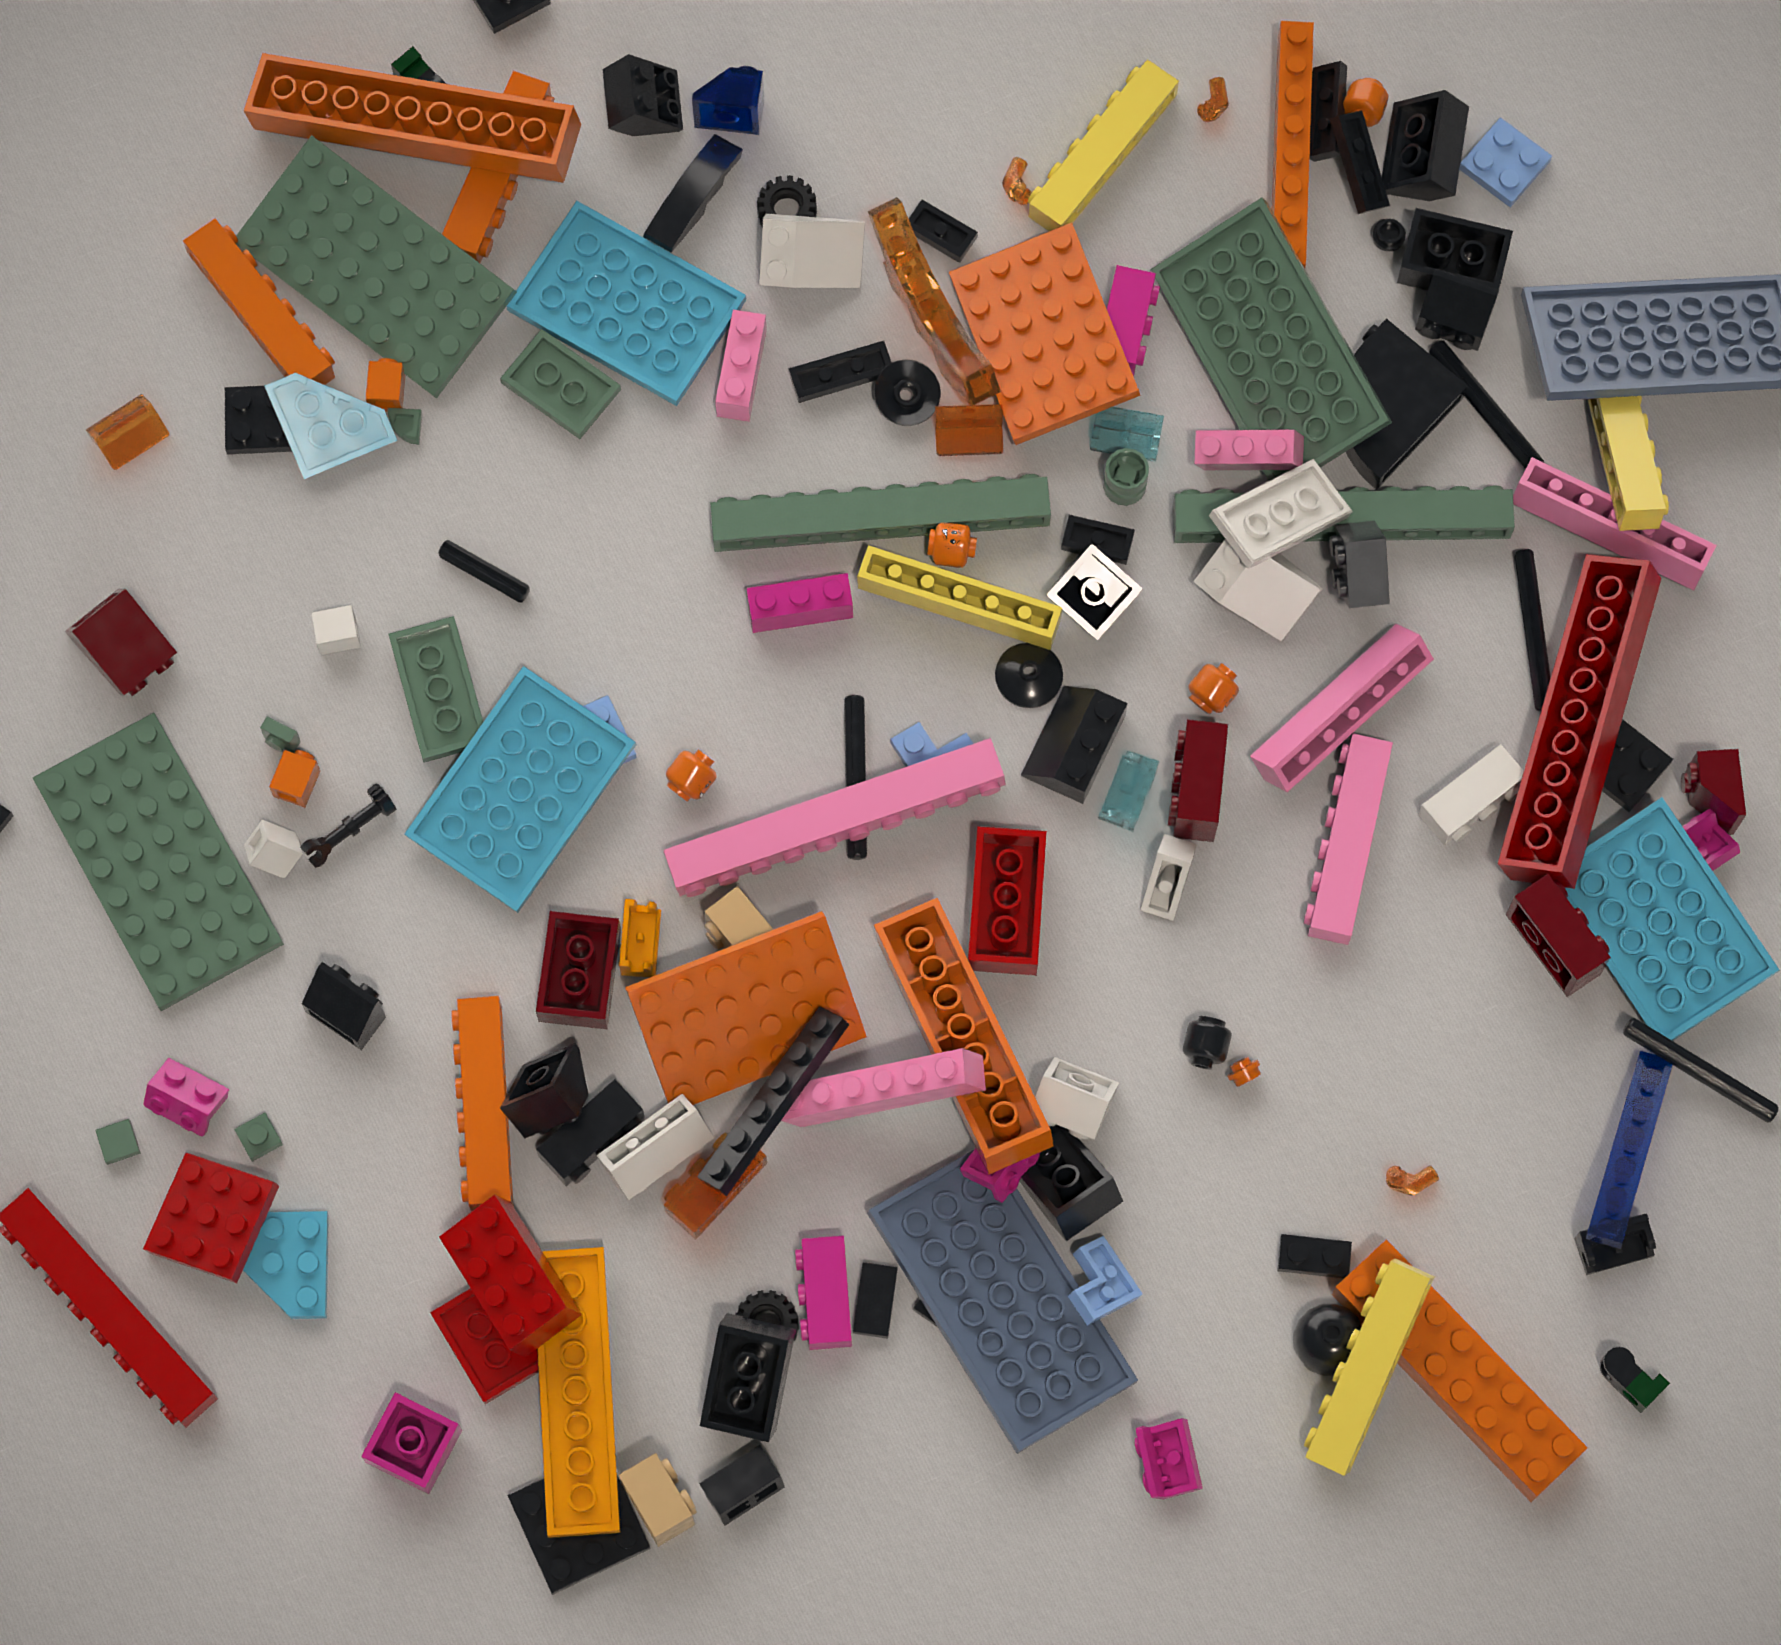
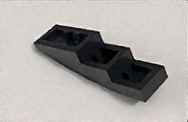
[643,134,743,253]

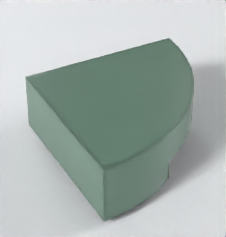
[388,408,422,445]

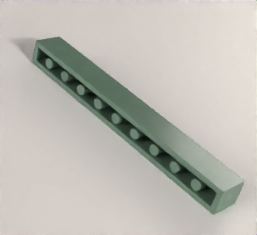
[710,474,1051,552]
[1173,485,1515,543]

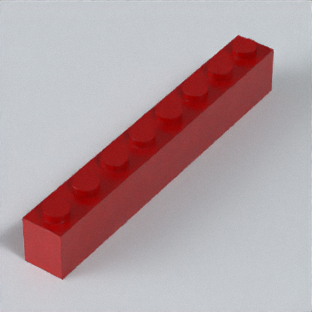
[0,1188,218,1428]

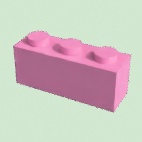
[715,309,767,422]
[1194,430,1304,470]

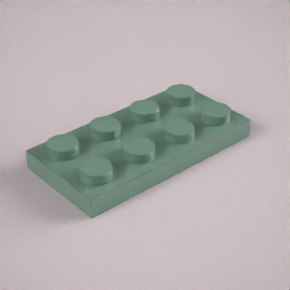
[388,616,483,763]

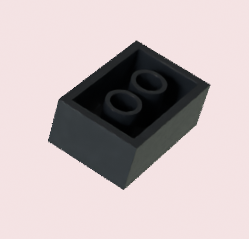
[1397,208,1513,290]
[699,1313,796,1442]

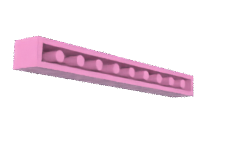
[664,738,1006,897]

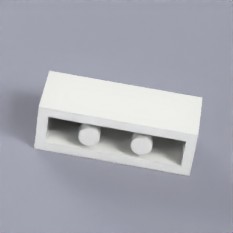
[1418,744,1524,846]
[597,1094,714,1200]

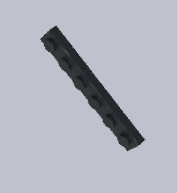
[697,1006,849,1196]

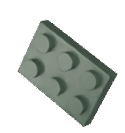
[500,329,621,439]

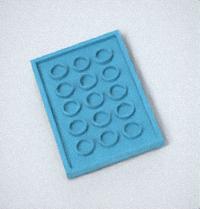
[506,201,746,406]
[404,666,637,913]
[1565,797,1780,1041]

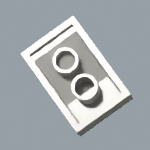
[759,214,865,288]
[1193,539,1323,641]

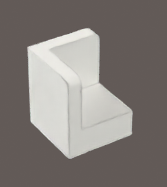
[312,605,361,655]
[244,820,303,878]

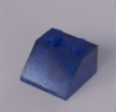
[692,66,764,135]

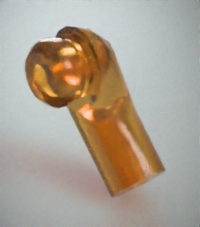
[1197,77,1229,122]
[1002,157,1032,205]
[1386,1165,1439,1196]

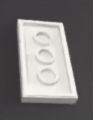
[1209,459,1353,569]

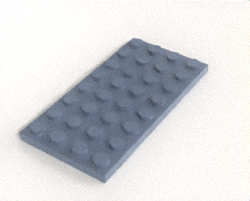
[1521,274,1781,401]
[867,1150,1138,1454]

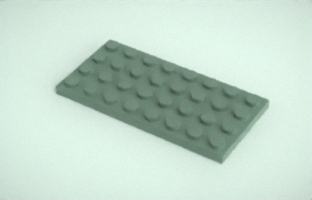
[235,135,517,398]
[1150,197,1392,481]
[32,713,284,1011]

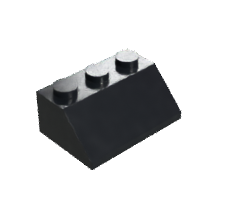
[1382,90,1469,201]
[1021,686,1128,804]

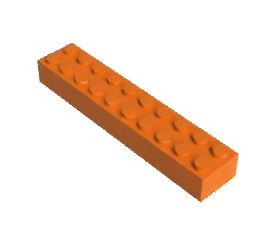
[244,53,581,183]

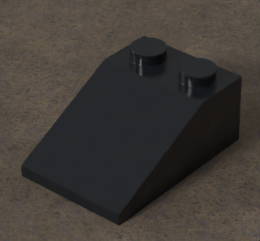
[1019,1124,1123,1241]

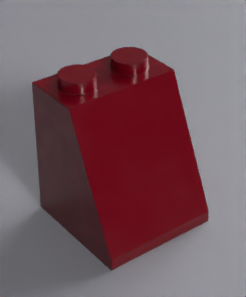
[65,588,177,696]

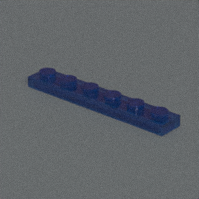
[1586,1051,1673,1249]

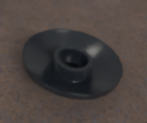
[874,360,941,426]
[995,643,1063,708]

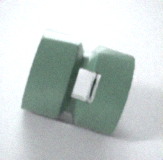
[1103,448,1149,506]

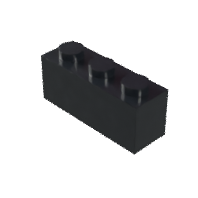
[536,1079,645,1187]

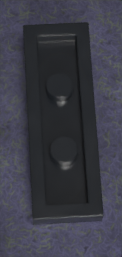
[1309,61,1347,162]
[1330,110,1390,215]
[789,341,892,403]

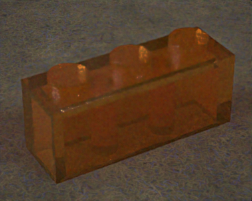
[663,1132,767,1240]

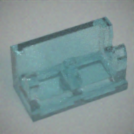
[1090,407,1164,462]
[1098,751,1159,832]

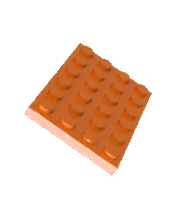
[949,223,1141,445]
[625,911,867,1105]

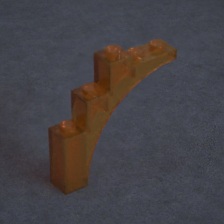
[867,197,1001,406]

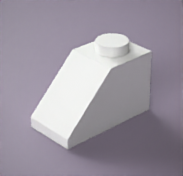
[1140,834,1197,921]

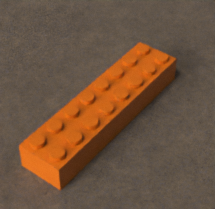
[874,898,1054,1174]
[1331,1239,1588,1502]

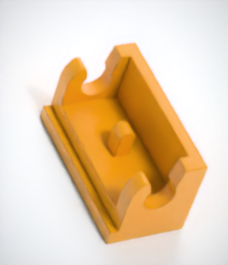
[619,899,661,977]

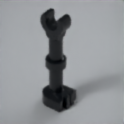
[300,783,397,868]

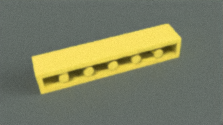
[1028,59,1179,231]
[1588,396,1669,531]
[857,545,1062,650]
[1304,1259,1435,1476]

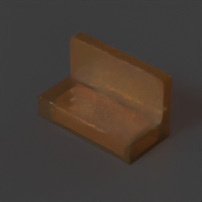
[86,394,169,470]
[935,404,1003,456]

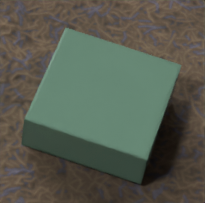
[95,1119,141,1165]

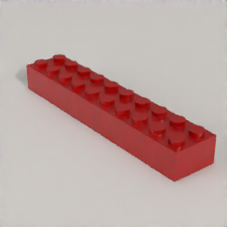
[1497,554,1661,889]

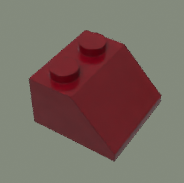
[1681,749,1746,835]

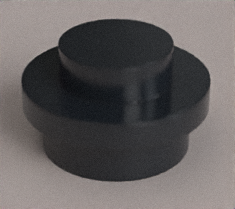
[1372,219,1406,251]

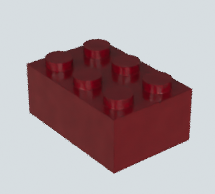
[1167,719,1228,842]
[1505,874,1611,997]
[536,911,621,1030]

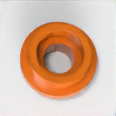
[1227,1057,1261,1087]

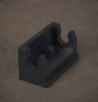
[1574,1213,1656,1275]
[699,1445,785,1526]

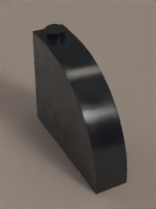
[1346,318,1468,490]

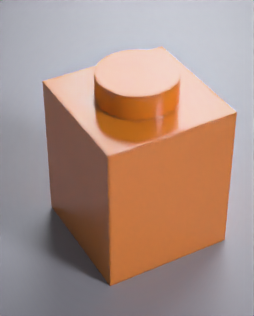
[366,358,406,412]
[269,750,320,808]

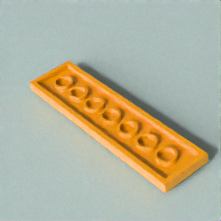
[538,1247,620,1538]

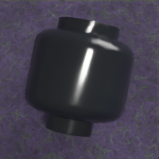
[1183,1016,1232,1070]

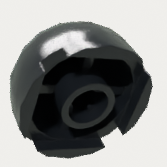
[1293,1304,1362,1376]

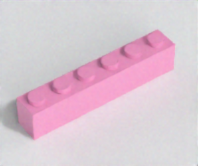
[1513,457,1717,590]
[1250,624,1434,792]
[1303,734,1393,945]
[781,1048,986,1127]

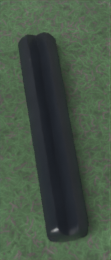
[438,540,530,603]

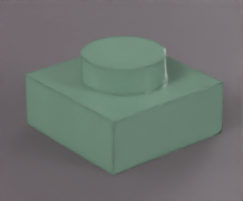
[260,716,301,753]
[234,1113,283,1162]

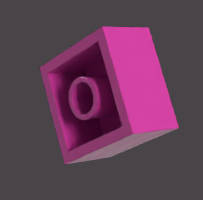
[361,1392,462,1494]

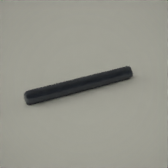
[1429,340,1544,469]
[1514,549,1551,711]
[844,695,867,860]
[1623,1018,1779,1123]

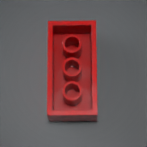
[968,826,1047,976]
[439,1194,582,1357]

